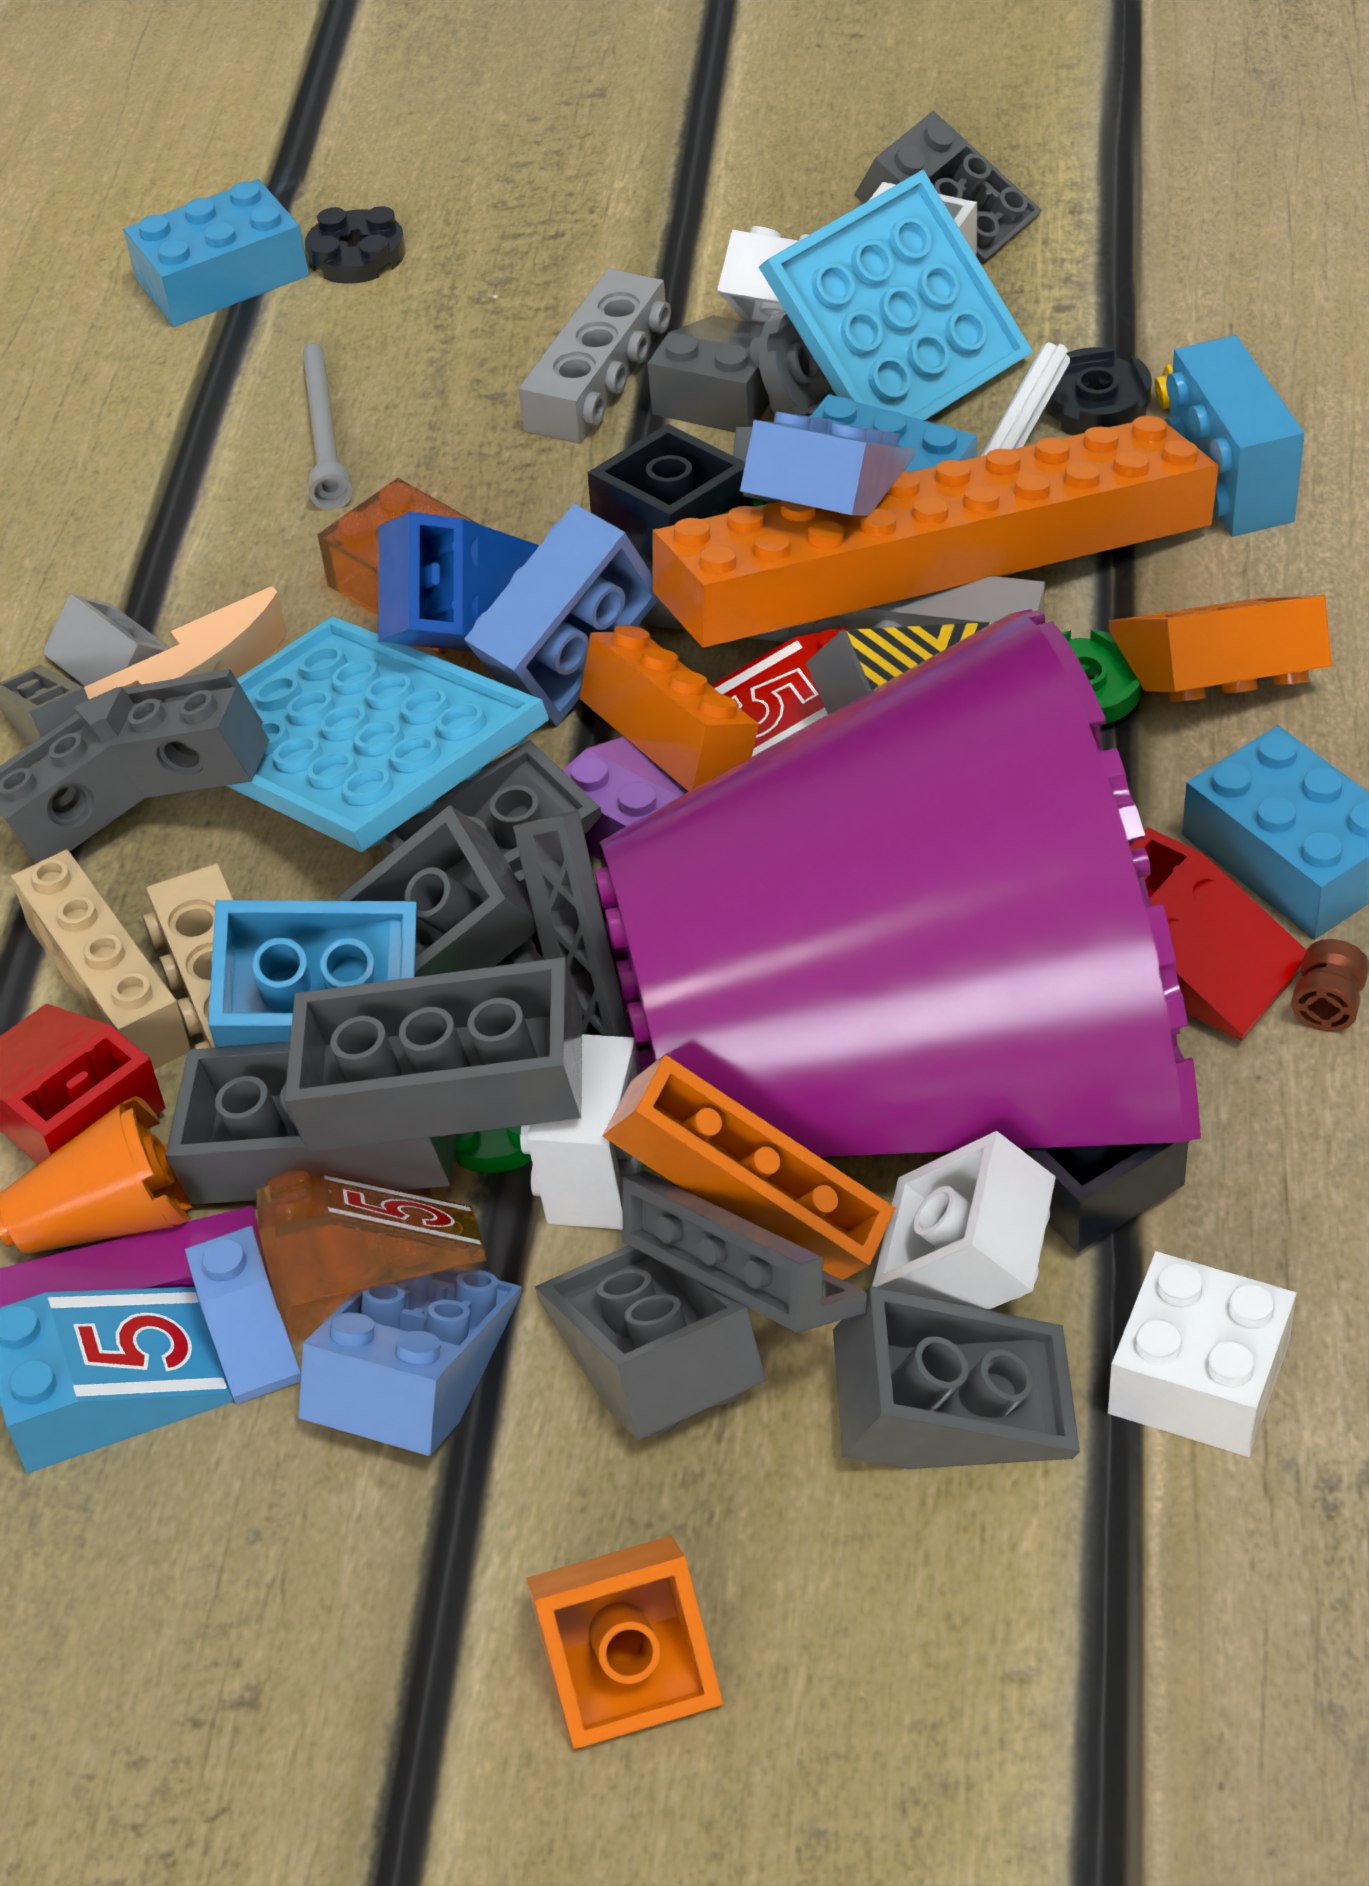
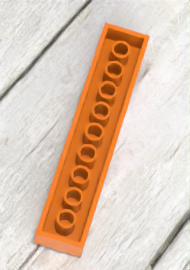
[652,416,1219,648]

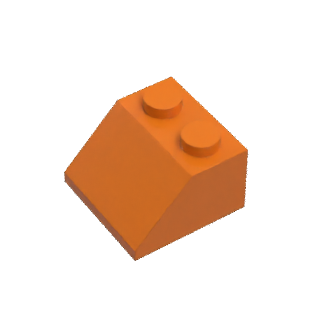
[525,1535,724,1750]

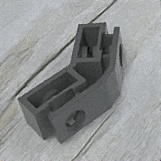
[0,669,270,864]

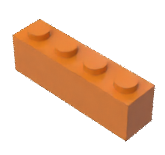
[579,625,759,791]
[602,1055,896,1280]

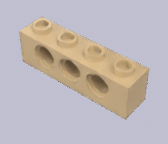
[11,849,191,1069]
[142,863,233,1049]

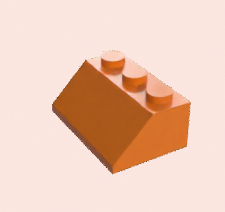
[1109,595,1332,702]

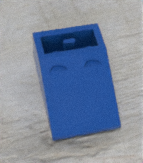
[378,511,539,652]

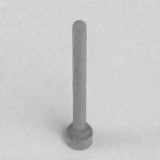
[303,343,353,510]

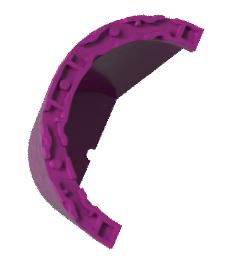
[594,609,1201,1157]

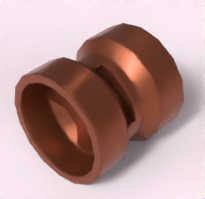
[1291,939,1369,1032]

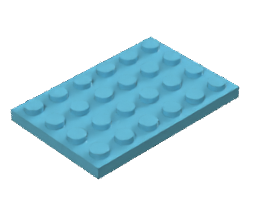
[226,616,549,852]

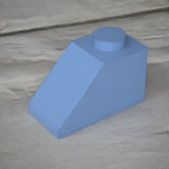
[185,1226,301,1405]

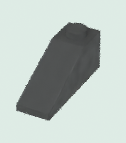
[0,665,89,761]

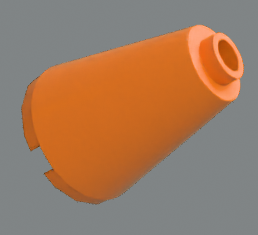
[0,1096,192,1254]

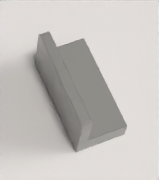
[44,593,170,686]

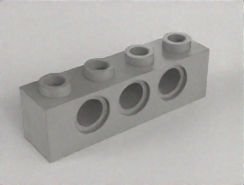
[518,268,671,444]

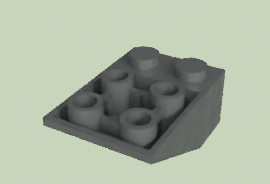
[854,111,1042,264]

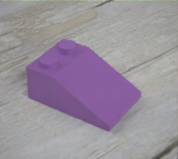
[562,737,689,860]

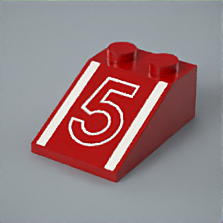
[711,628,849,756]

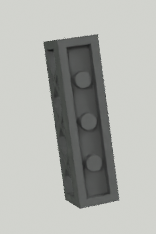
[513,810,631,1037]
[622,1171,867,1333]

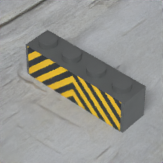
[806,622,994,714]

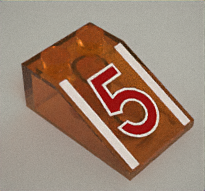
[256,1170,487,1310]

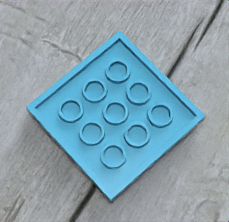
[758,169,1033,420]

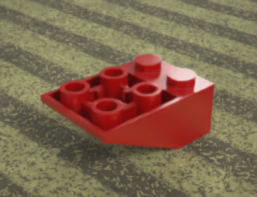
[1130,827,1306,1041]
[0,1003,166,1164]

